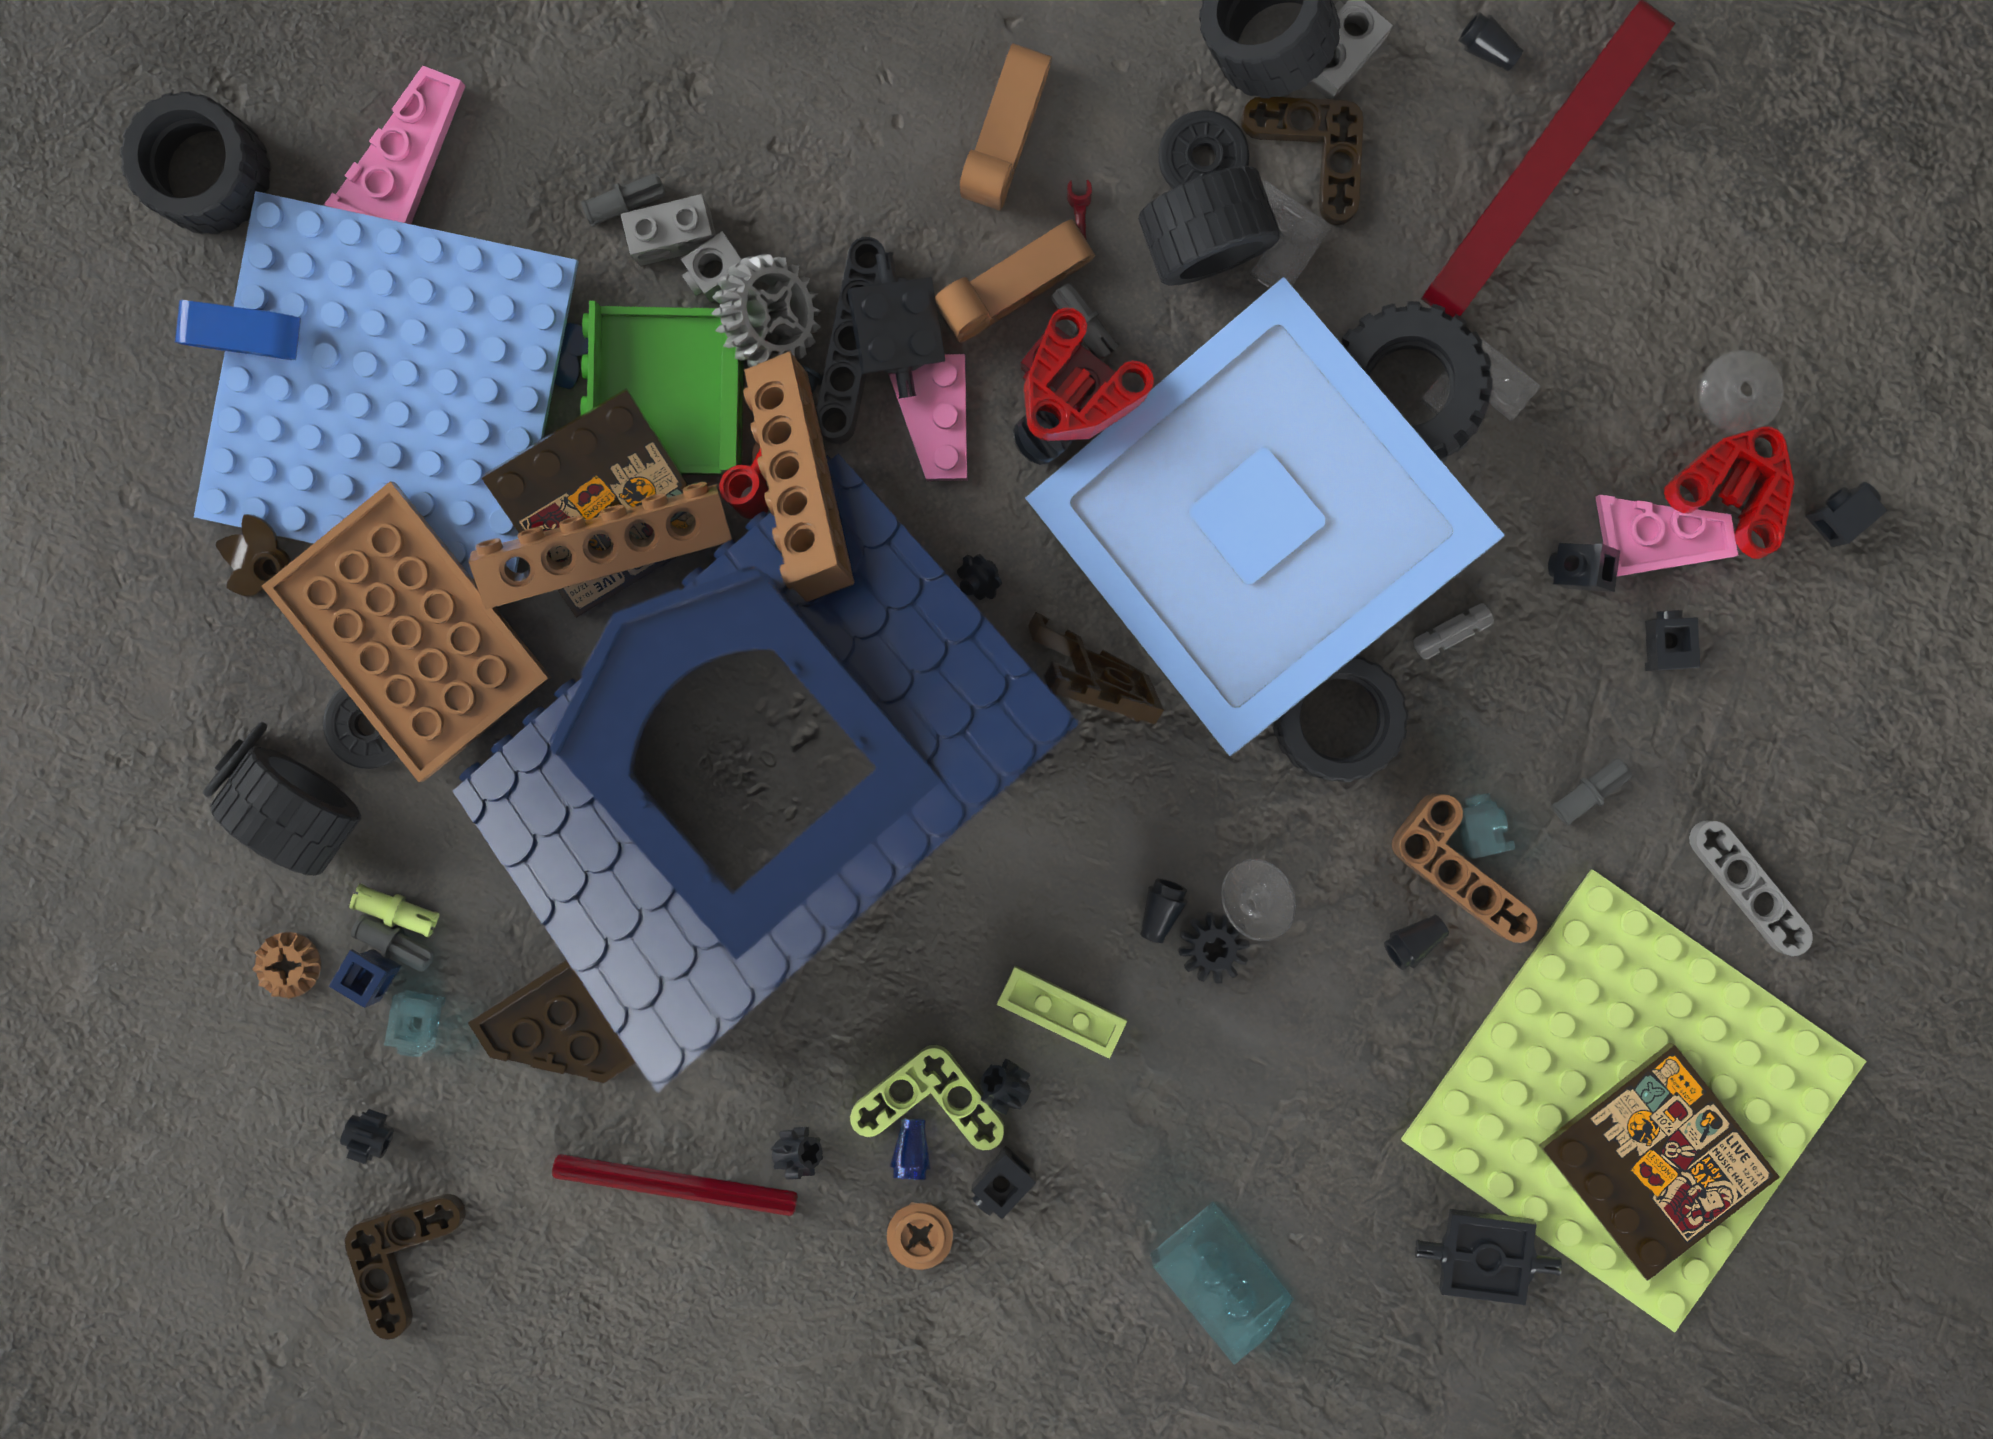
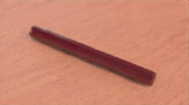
[552,1154,798,1216]

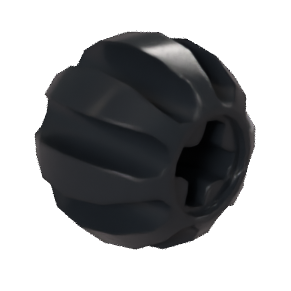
[1013,410,1074,465]

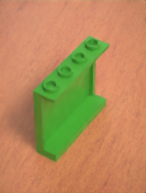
[580,301,744,475]

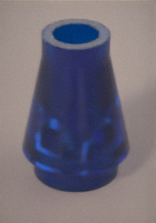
[889,1118,931,1180]

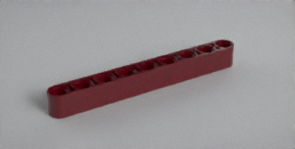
[1421,0,1675,317]

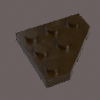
[468,960,636,1083]

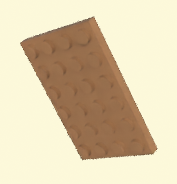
[261,481,552,782]

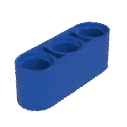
[175,300,301,360]

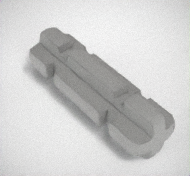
[1413,603,1494,659]

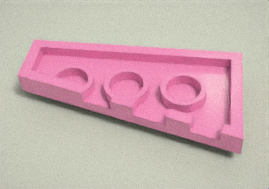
[324,66,466,224]

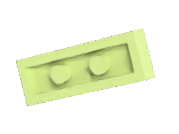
[997,966,1127,1059]

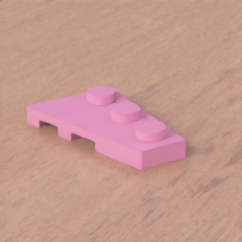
[888,354,968,481]
[1595,495,1738,577]

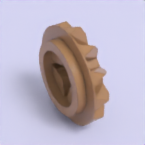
[252,932,321,999]
[887,1202,953,1270]

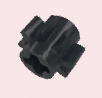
[980,1059,1032,1115]
[340,1109,394,1165]
[771,1127,823,1180]

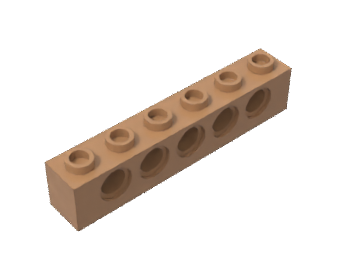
[743,351,854,602]
[469,482,732,609]

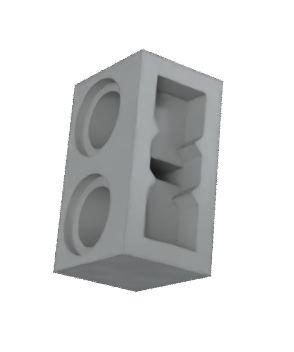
[1309,0,1393,99]
[620,194,716,266]

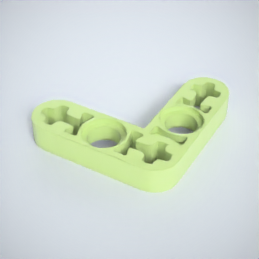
[850,1045,1004,1150]

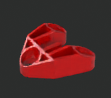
[1024,307,1154,441]
[1664,427,1794,559]

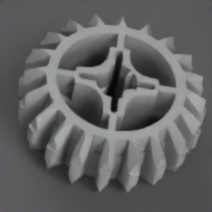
[711,254,822,367]

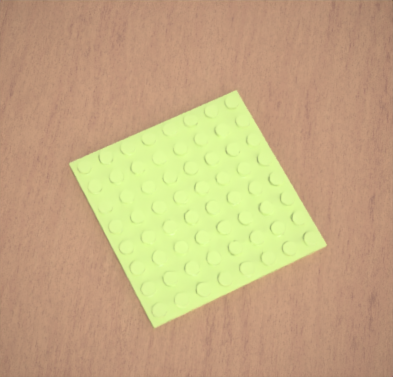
[1401,869,1866,1332]

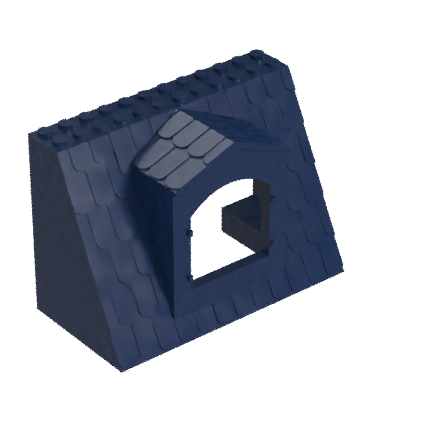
[453,453,1080,1092]

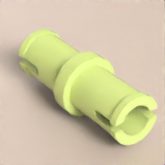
[349,883,439,938]

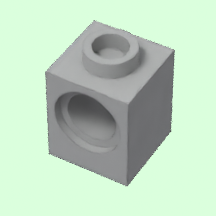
[681,231,742,302]

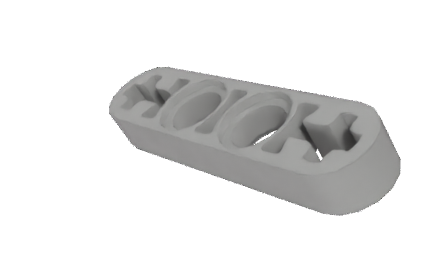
[1689,820,1813,956]

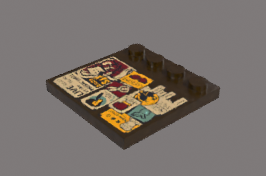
[482,388,694,618]
[1539,1042,1780,1281]

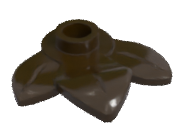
[216,514,291,596]

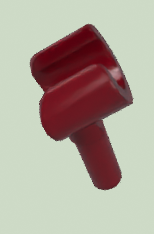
[1067,180,1092,239]

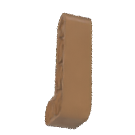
[960,43,1052,211]
[935,219,1095,343]
[1392,793,1537,943]

